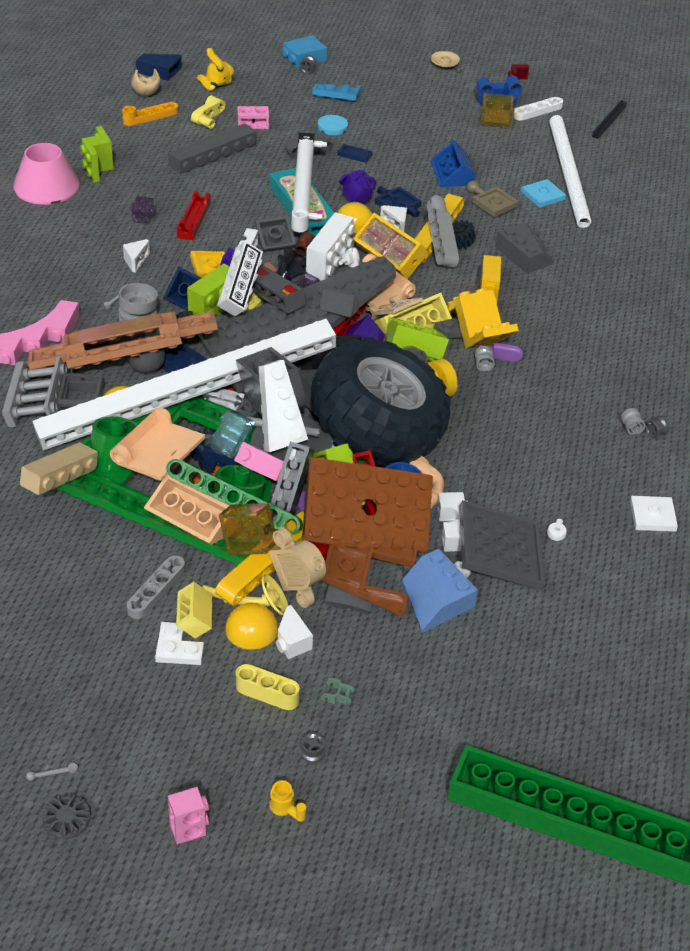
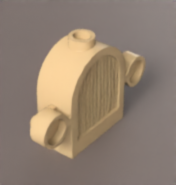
[268,528,326,608]

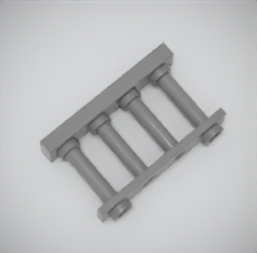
[2,356,68,427]

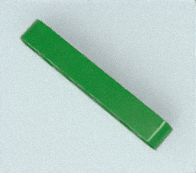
[166,459,303,535]

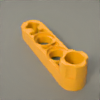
[122,102,178,126]

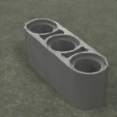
[285,133,332,159]

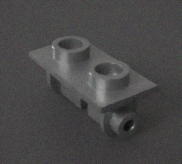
[203,388,245,411]

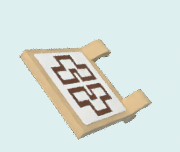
[366,295,423,320]

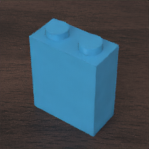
[282,35,327,68]

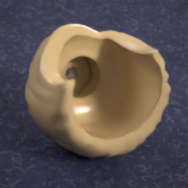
[131,69,160,97]

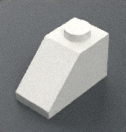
[276,605,313,659]

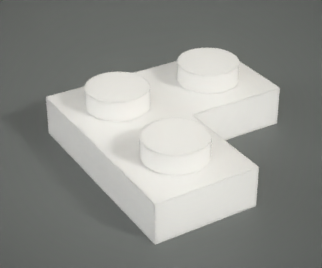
[155,622,204,665]

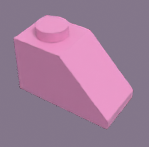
[234,442,284,481]

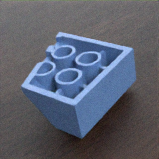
[402,549,478,633]

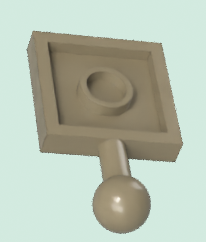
[467,180,519,217]

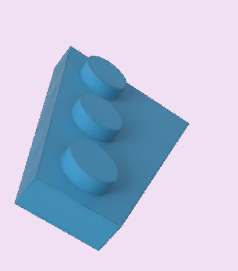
[312,84,362,102]

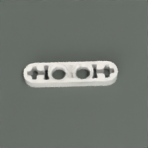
[513,97,563,120]

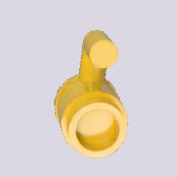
[269,780,306,822]

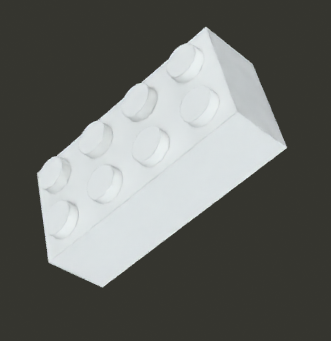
[306,212,355,280]

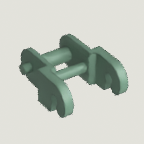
[321,678,355,704]

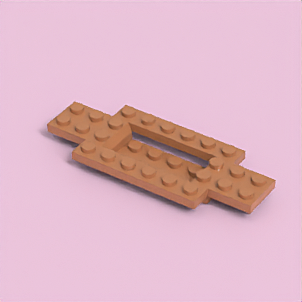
[28,311,218,370]

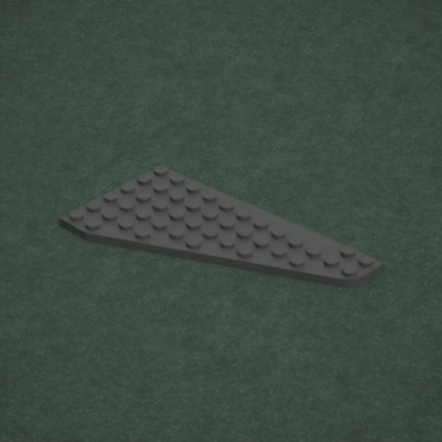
[196,256,396,393]

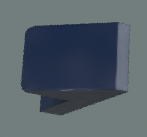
[194,443,235,474]

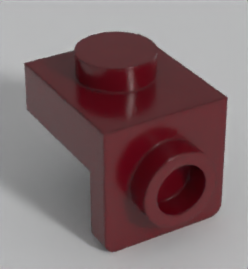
[508,64,529,80]

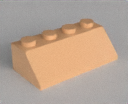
[144,475,241,545]

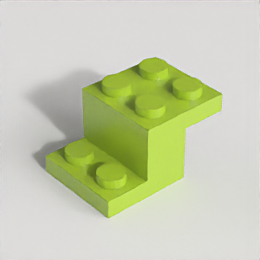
[80,126,113,182]

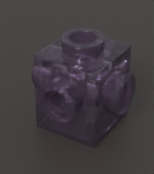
[131,196,156,223]

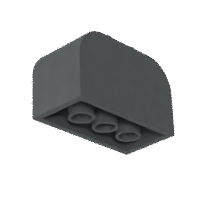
[235,347,306,416]

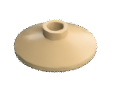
[431,51,460,68]

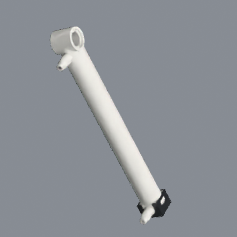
[291,133,327,232]

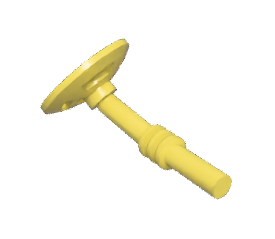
[202,575,288,616]

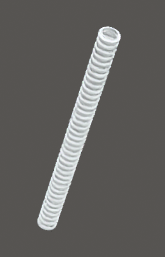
[550,115,591,228]

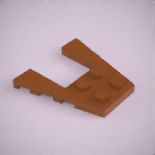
[321,543,418,617]

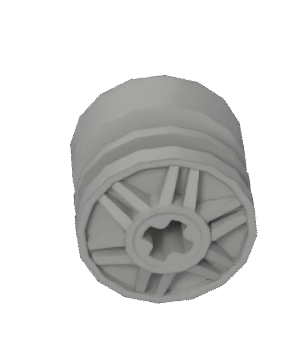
[118,283,158,322]

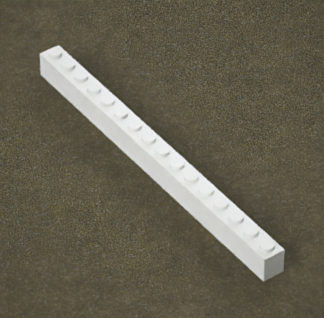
[32,319,336,451]

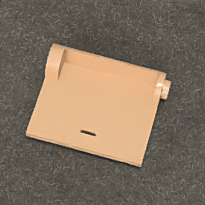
[362,254,416,309]
[110,407,206,481]

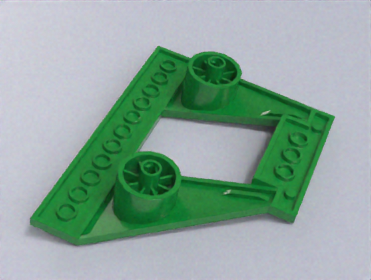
[54,396,272,566]

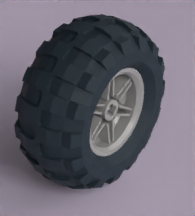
[311,337,451,466]

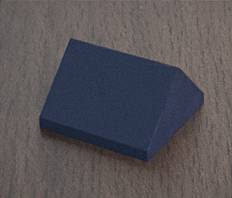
[163,266,201,311]

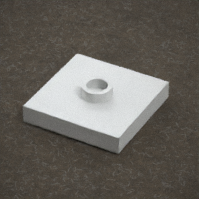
[630,496,678,532]

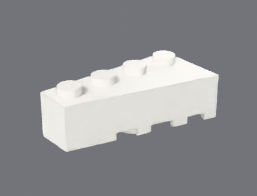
[259,360,308,452]

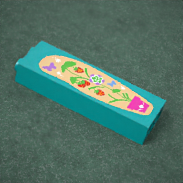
[269,168,334,237]

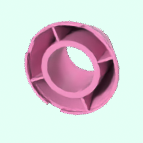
[13,143,80,205]

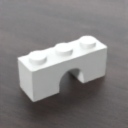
[437,492,468,552]

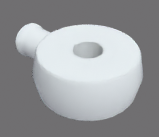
[547,519,567,541]

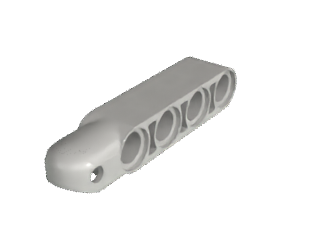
[427,195,459,268]

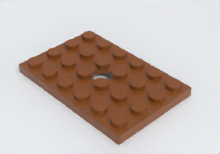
[302,457,433,553]

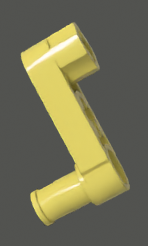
[191,95,226,129]

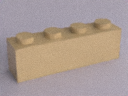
[20,442,98,495]

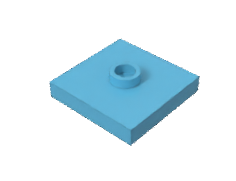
[521,179,566,208]

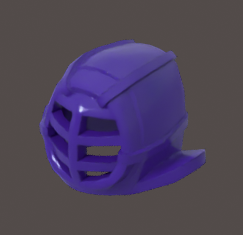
[339,170,377,204]

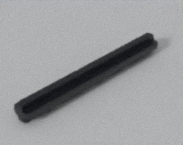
[592,100,627,139]

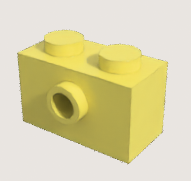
[176,582,212,638]

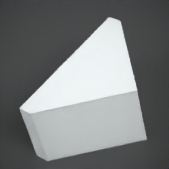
[380,205,407,232]
[123,239,150,273]

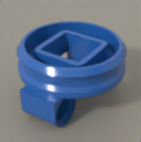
[476,76,522,111]

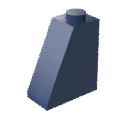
[135,54,182,81]

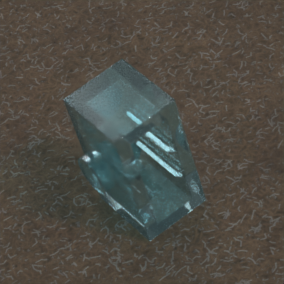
[210,410,255,458]

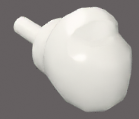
[338,247,360,267]

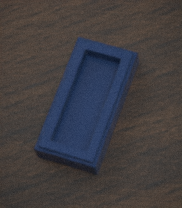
[337,144,372,163]

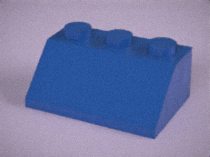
[430,140,476,187]

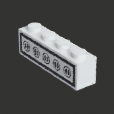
[217,241,263,316]

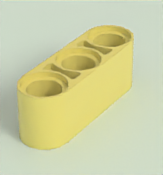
[236,664,300,710]

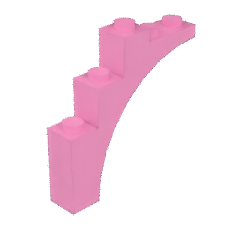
[0,300,80,365]

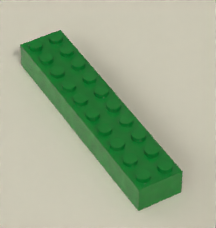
[447,745,690,886]

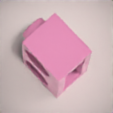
[238,106,269,129]
[168,787,209,844]

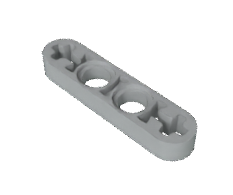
[127,556,185,619]

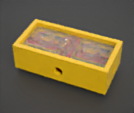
[353,213,428,279]

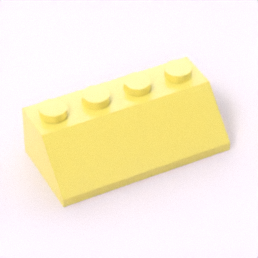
[374,293,452,340]

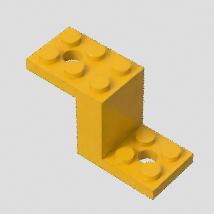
[446,288,519,349]

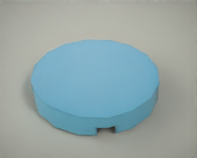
[317,115,348,135]

